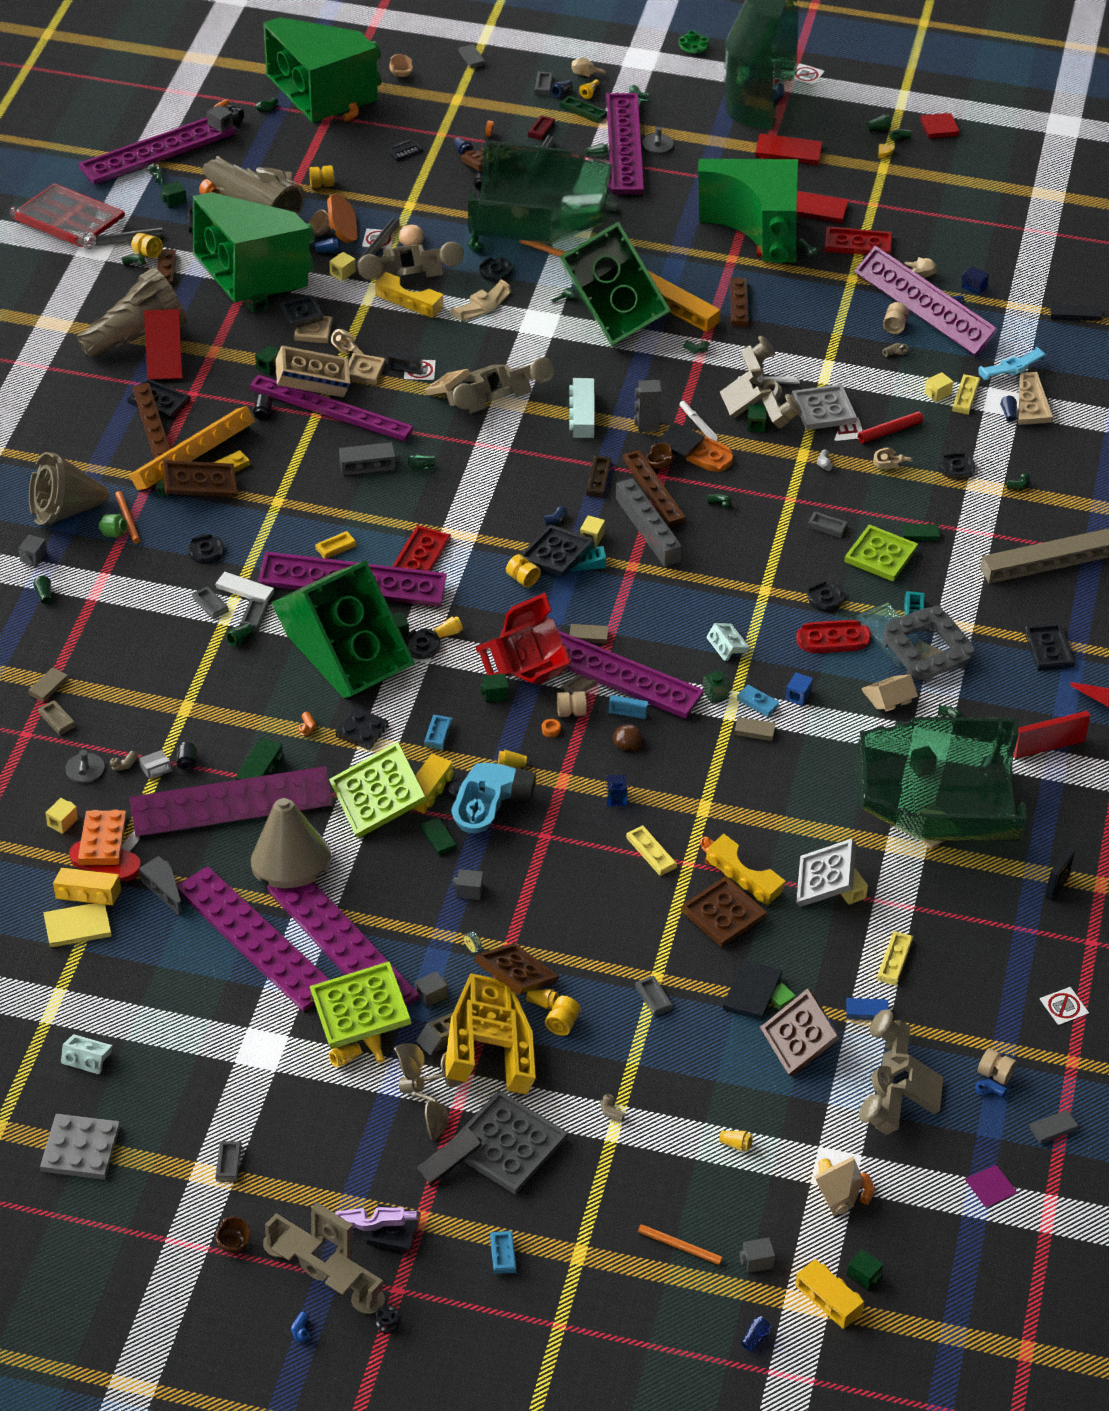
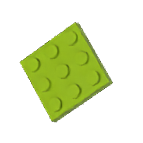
[844,525,918,582]

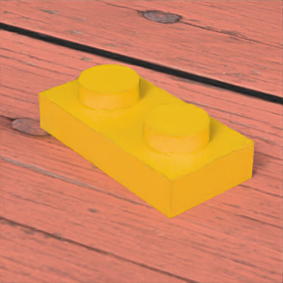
[213,450,250,472]

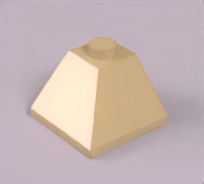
[814,1156,863,1216]

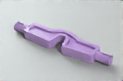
[335,1207,419,1231]

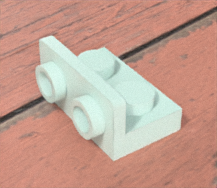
[707,623,750,661]
[61,1034,112,1074]

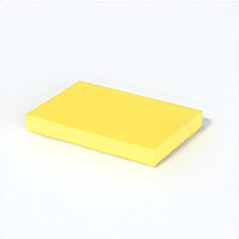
[43,903,111,948]

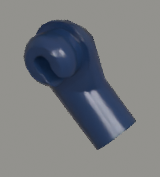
[770,83,785,102]
[544,506,567,525]

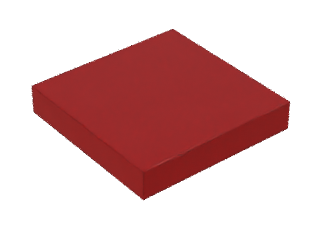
[920,113,959,138]

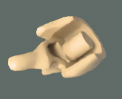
[571,57,606,77]
[904,257,938,278]
[331,329,363,354]
[873,448,913,469]

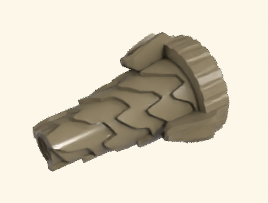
[202,156,305,216]
[76,267,188,357]

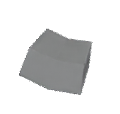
[140,750,172,779]

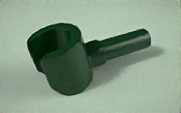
[551,287,575,303]

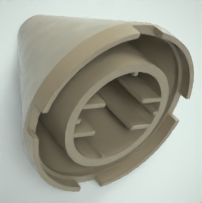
[29,452,109,526]
[251,798,332,888]

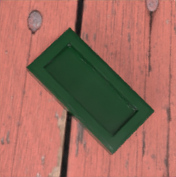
[902,523,940,541]
[421,818,456,856]

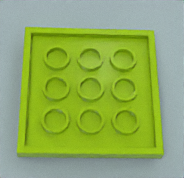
[329,742,427,838]
[310,962,412,1050]

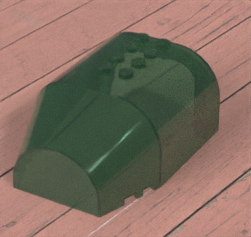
[724,0,799,130]
[468,140,613,244]
[857,717,1027,842]

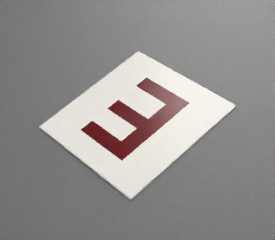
[835,418,863,441]

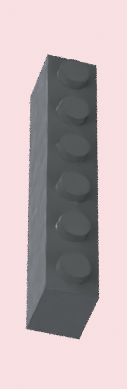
[616,478,682,567]

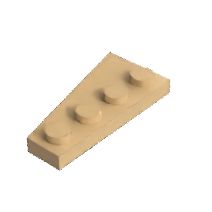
[1018,372,1053,425]

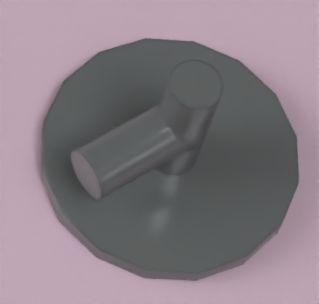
[642,126,674,154]
[65,750,105,784]

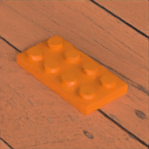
[78,810,126,865]

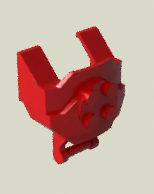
[476,593,571,686]

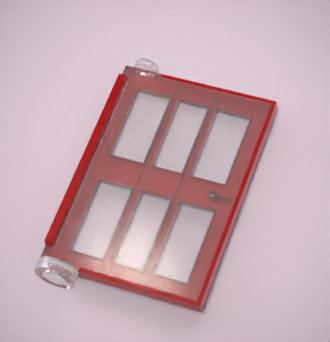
[10,183,125,250]

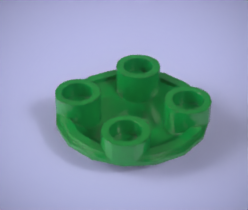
[678,30,709,53]

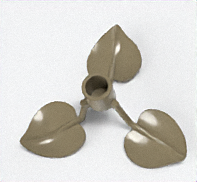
[394,1044,462,1141]

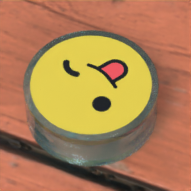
[463,932,482,953]

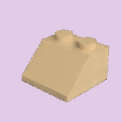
[862,675,918,711]

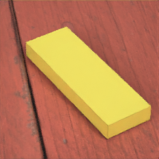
[952,374,980,415]
[626,825,677,876]
[877,931,913,986]

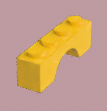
[375,272,443,318]
[706,834,785,906]

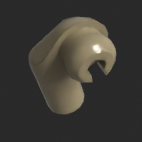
[882,343,909,357]
[110,751,138,771]
[600,1094,626,1123]

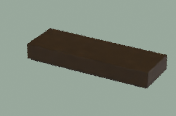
[586,456,612,498]

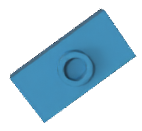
[737,685,779,717]
[609,695,648,719]
[424,715,452,750]
[490,1231,516,1274]

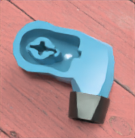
[451,763,536,833]

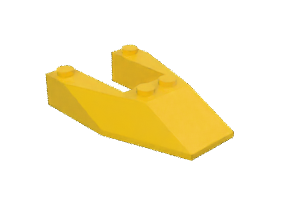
[445,973,536,1095]

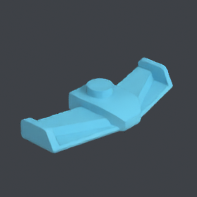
[979,347,1046,380]

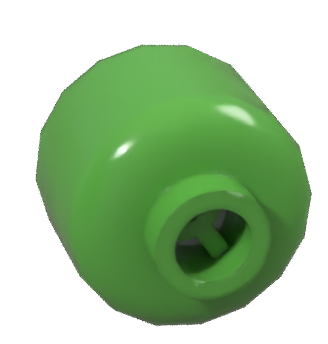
[99,514,127,538]

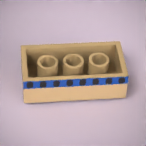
[276,346,350,398]

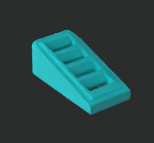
[570,546,606,572]
[904,591,925,616]

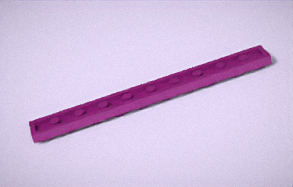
[250,375,413,441]

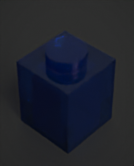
[961,266,989,295]
[606,774,628,806]

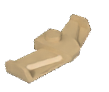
[451,279,512,322]

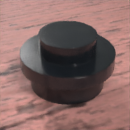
[448,781,463,799]

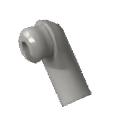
[817,450,834,471]

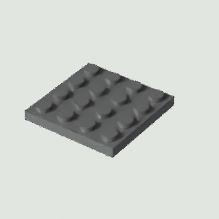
[452,1090,568,1195]

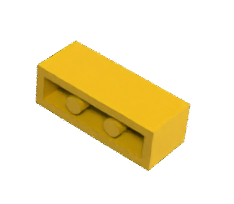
[413,754,454,813]
[53,868,121,905]
[795,1259,864,1329]

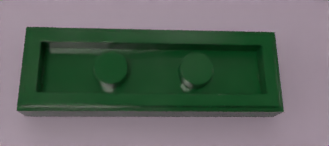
[560,95,607,124]

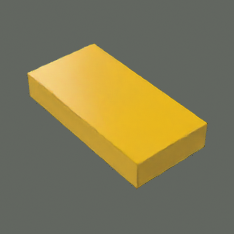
[316,531,356,559]

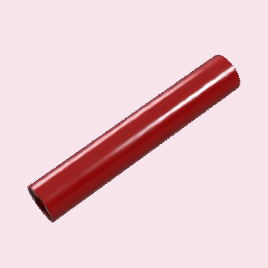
[857,411,923,444]

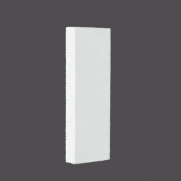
[216,572,274,601]

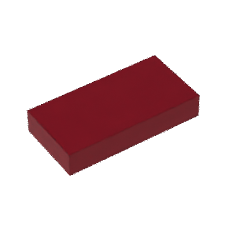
[528,115,555,141]

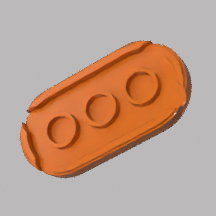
[327,194,357,243]
[685,433,733,472]

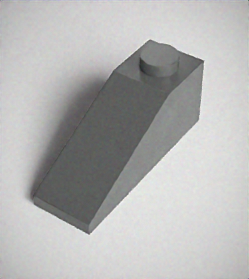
[140,856,182,916]
[416,1012,453,1055]

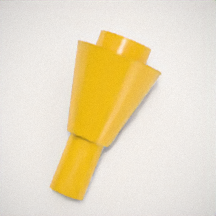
[579,79,600,99]
[363,1034,385,1063]

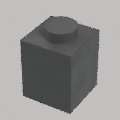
[207,105,233,132]
[18,534,47,567]
[453,869,483,900]
[415,971,449,1008]
[739,1237,775,1273]

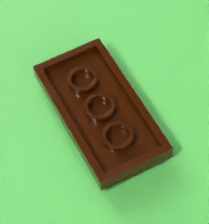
[162,460,237,497]

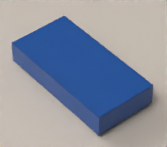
[846,998,889,1020]

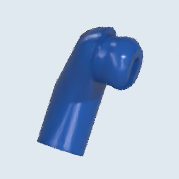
[975,1079,1007,1098]
[291,1311,310,1343]

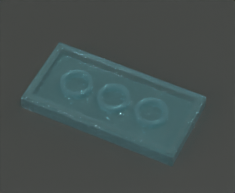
[857,603,930,667]

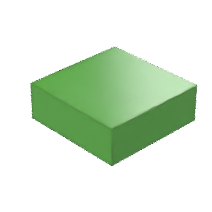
[770,983,796,1010]

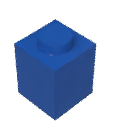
[785,672,813,706]

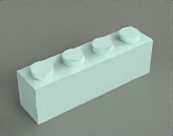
[569,378,594,438]

